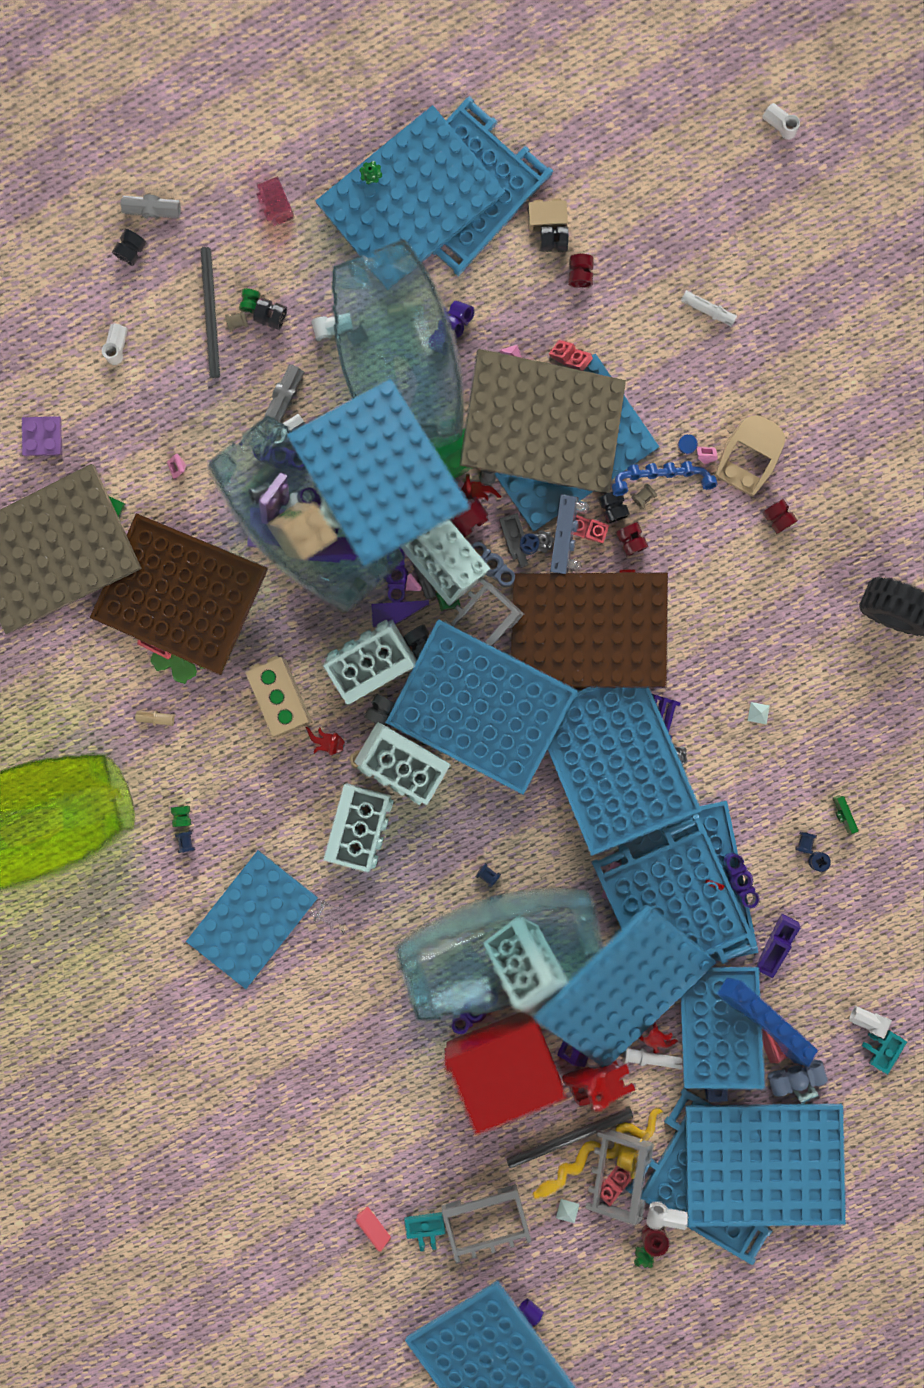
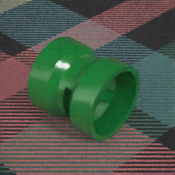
[239,288,261,313]
[171,806,192,827]

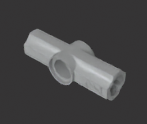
[121,194,181,219]
[264,364,305,424]

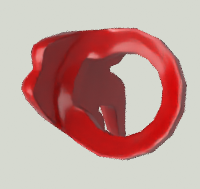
[460,474,502,501]
[305,727,345,756]
[638,1022,678,1054]

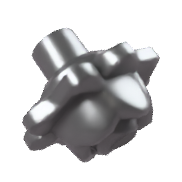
[534,530,555,553]
[674,745,688,766]

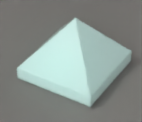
[747,702,770,724]
[793,1084,819,1104]
[556,1199,580,1223]

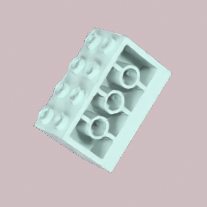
[400,520,490,606]
[323,620,416,705]
[354,722,451,805]
[324,783,394,873]
[483,916,568,1016]

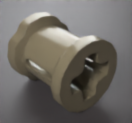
[225,310,249,332]
[632,484,657,509]

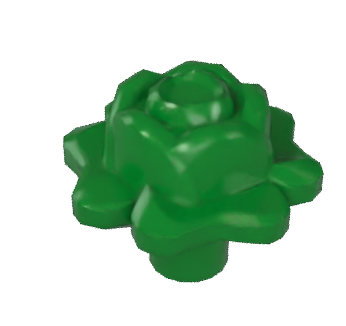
[359,161,382,184]
[634,1246,654,1269]

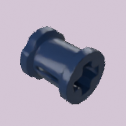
[175,831,195,853]
[796,832,817,854]
[475,863,501,888]

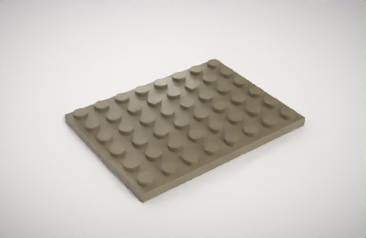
[460,349,626,494]
[0,464,142,634]

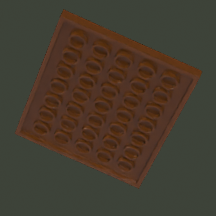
[90,513,269,676]
[511,572,668,688]

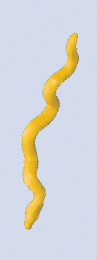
[532,1108,663,1199]

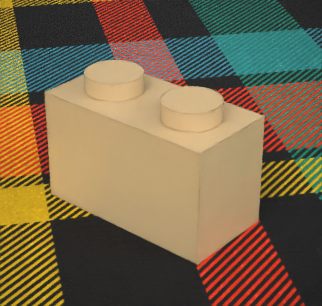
[528,199,568,231]

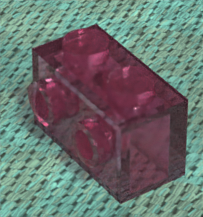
[256,176,295,227]

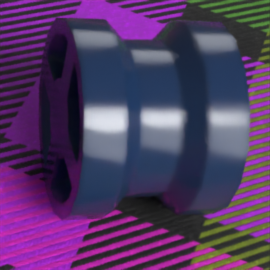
[520,533,539,555]
[808,852,831,872]

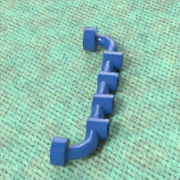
[612,461,718,496]

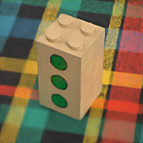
[266,502,337,561]
[245,656,313,737]

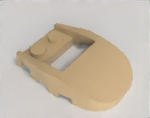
[713,415,785,497]

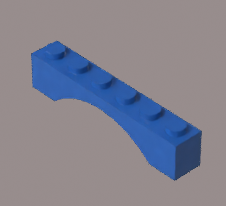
[717,978,818,1067]

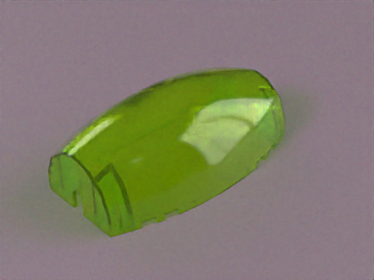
[0,754,135,892]

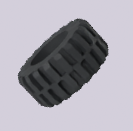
[859,577,924,636]

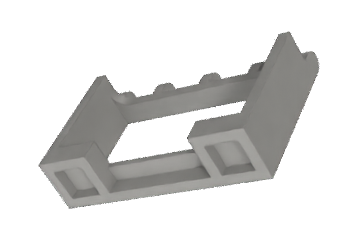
[444,578,524,646]
[586,1129,654,1226]
[442,1184,532,1263]

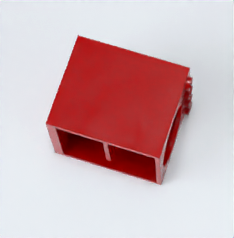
[443,1011,567,1135]

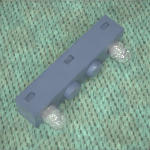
[550,495,590,574]

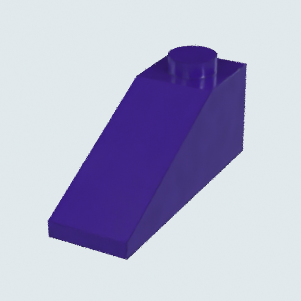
[371,600,429,628]

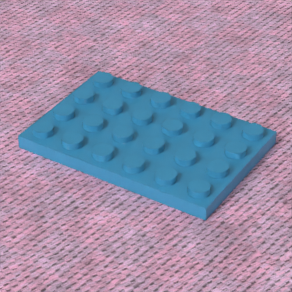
[186,850,318,989]
[681,967,765,1089]

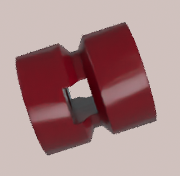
[568,253,594,288]
[762,498,798,535]
[615,522,649,557]
[641,1224,670,1257]

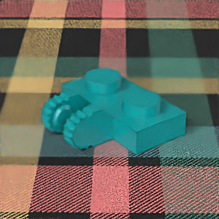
[862,1030,907,1075]
[404,1212,446,1252]

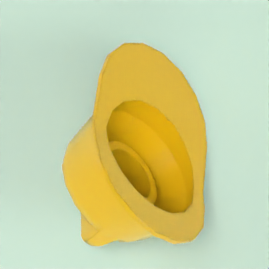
[617,1132,649,1179]

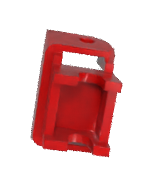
[562,1060,636,1112]

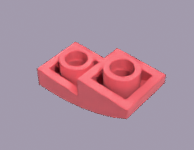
[548,340,593,371]
[574,515,609,544]
[600,1165,632,1206]

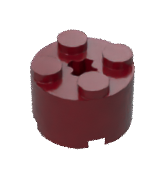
[449,496,489,538]

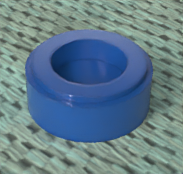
[678,434,698,454]

